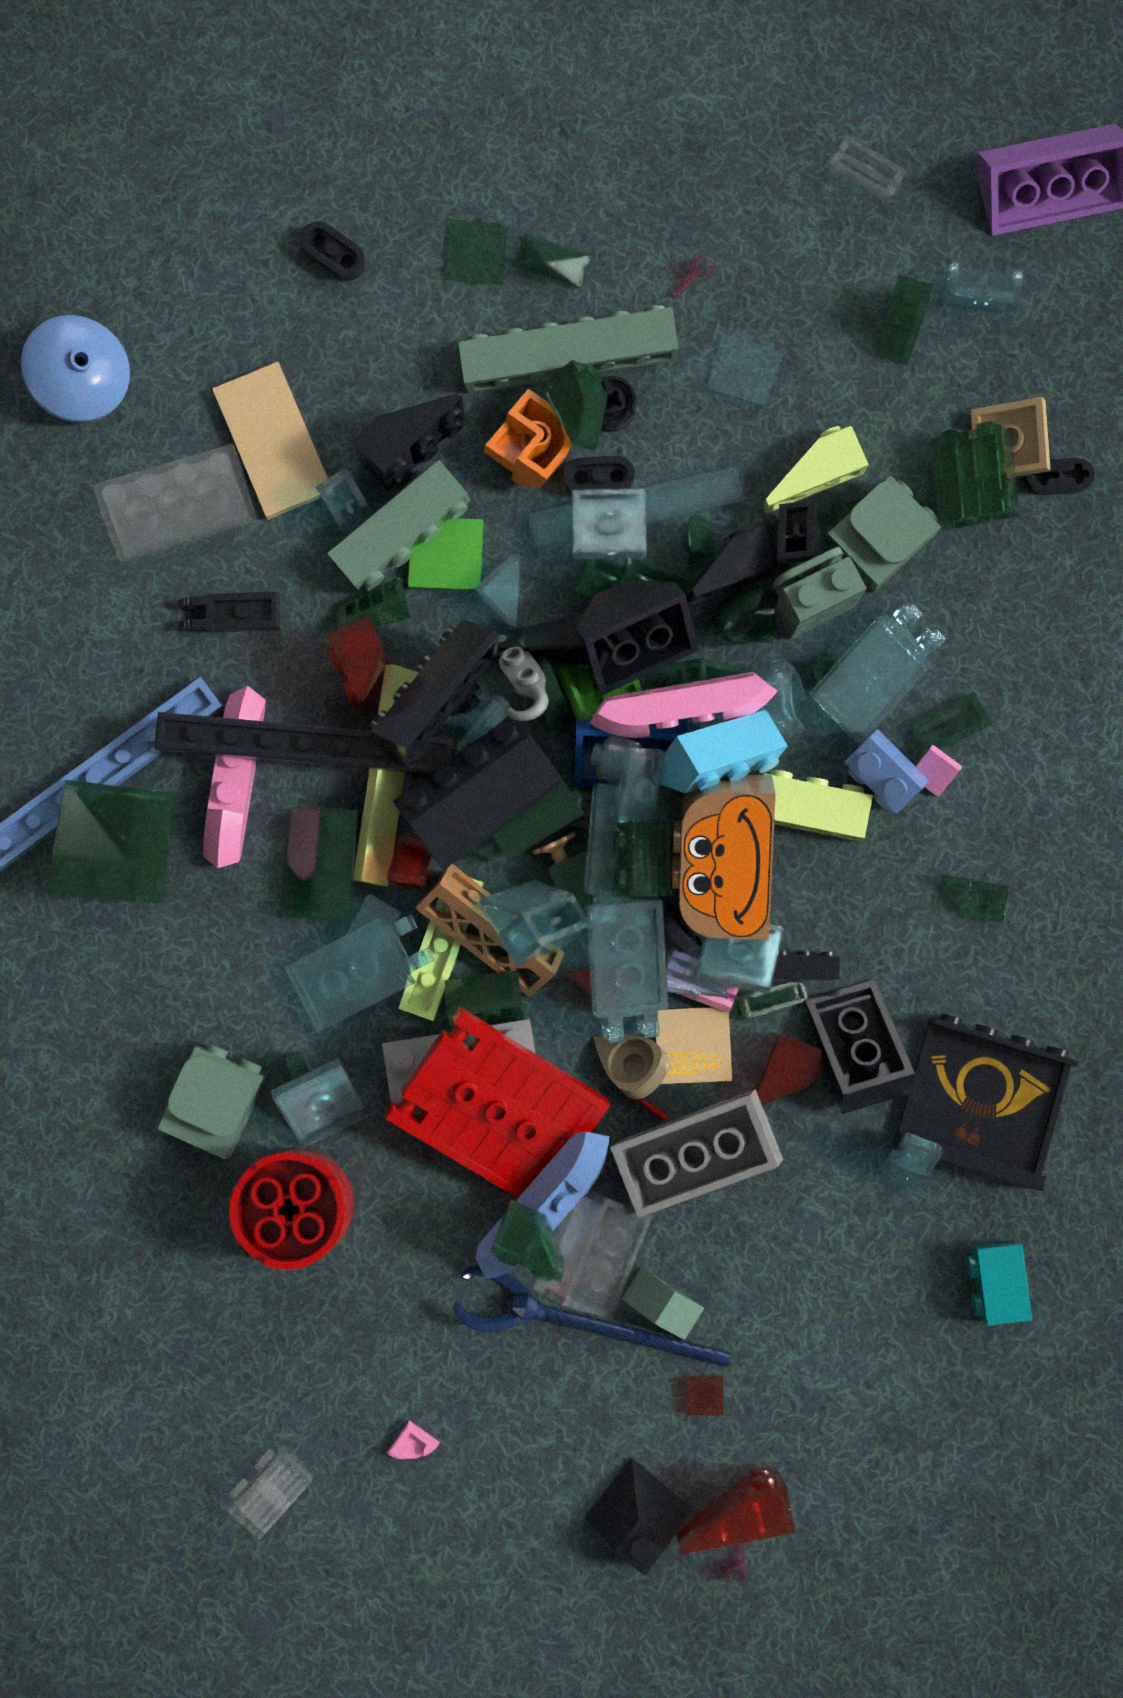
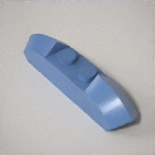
[476,1132,609,1279]

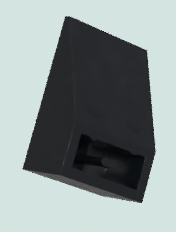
[352,393,465,491]

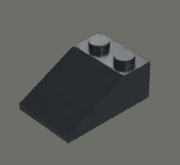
[805,979,915,1114]

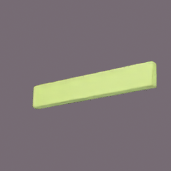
[353,665,418,887]

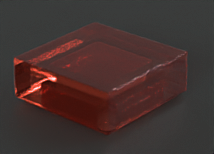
[685,1376,723,1416]

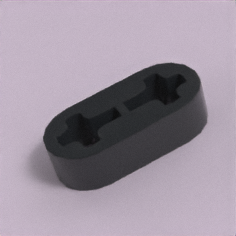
[1024,458,1095,495]

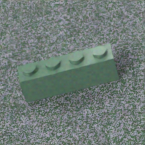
[327,460,471,593]

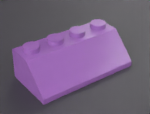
[978,123,1123,236]

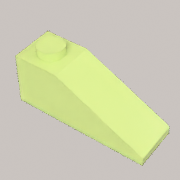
[763,426,869,514]

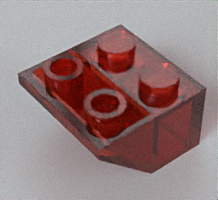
[326,617,390,713]

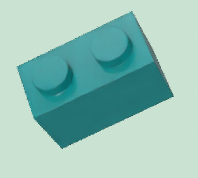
[966,1241,1032,1326]

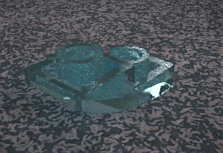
[878,1132,942,1192]

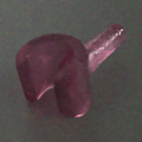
[671,254,716,298]
[725,1527,750,1586]

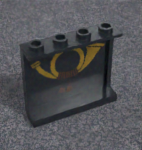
[893,1013,1079,1191]

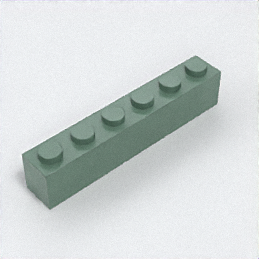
[459,305,680,393]

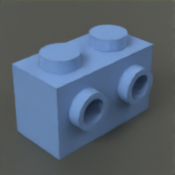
[844,729,930,814]

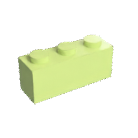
[764,770,873,842]

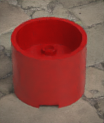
[229,1149,354,1270]

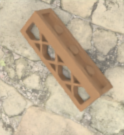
[415,864,565,998]

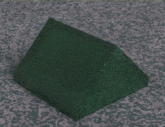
[445,970,525,1030]

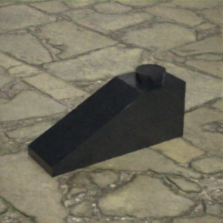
[685,526,783,607]

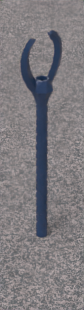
[452,1265,731,1367]

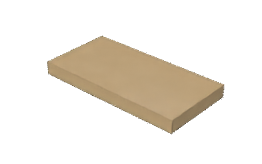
[212,362,334,520]

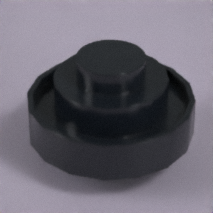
[657,904,703,955]

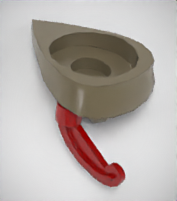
[593,1034,670,1121]

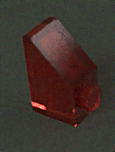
[387,835,434,891]
[756,1034,825,1106]

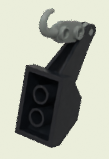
[496,580,699,721]

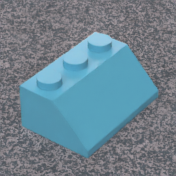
[649,710,788,793]

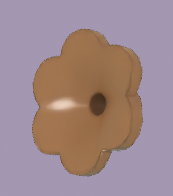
[532,832,576,865]

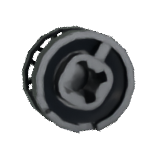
[587,376,637,432]

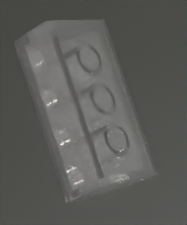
[93,444,258,562]

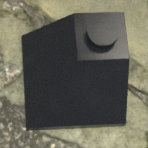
[584,1457,690,1576]

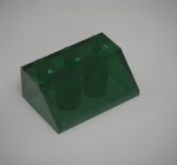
[279,807,362,923]

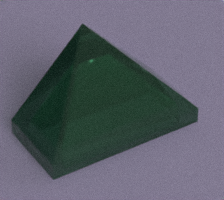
[513,234,592,289]

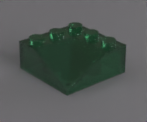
[48,780,177,903]

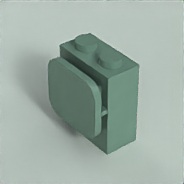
[824,476,941,593]
[771,547,867,639]
[158,1043,268,1160]

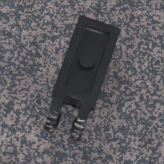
[179,592,281,633]

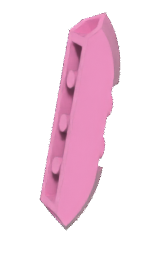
[590,672,777,738]
[203,686,265,868]

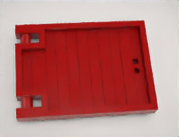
[385,1007,611,1198]

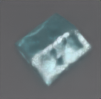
[479,880,591,966]

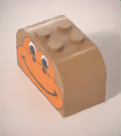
[672,774,776,940]

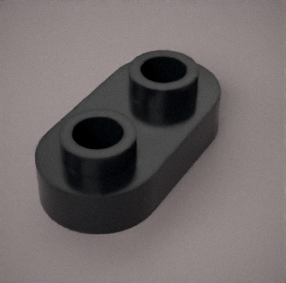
[300,221,365,281]
[563,456,635,497]

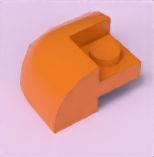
[484,389,572,489]

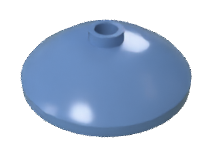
[20,315,130,423]

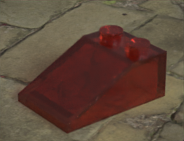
[676,1467,795,1555]

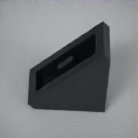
[777,500,821,564]

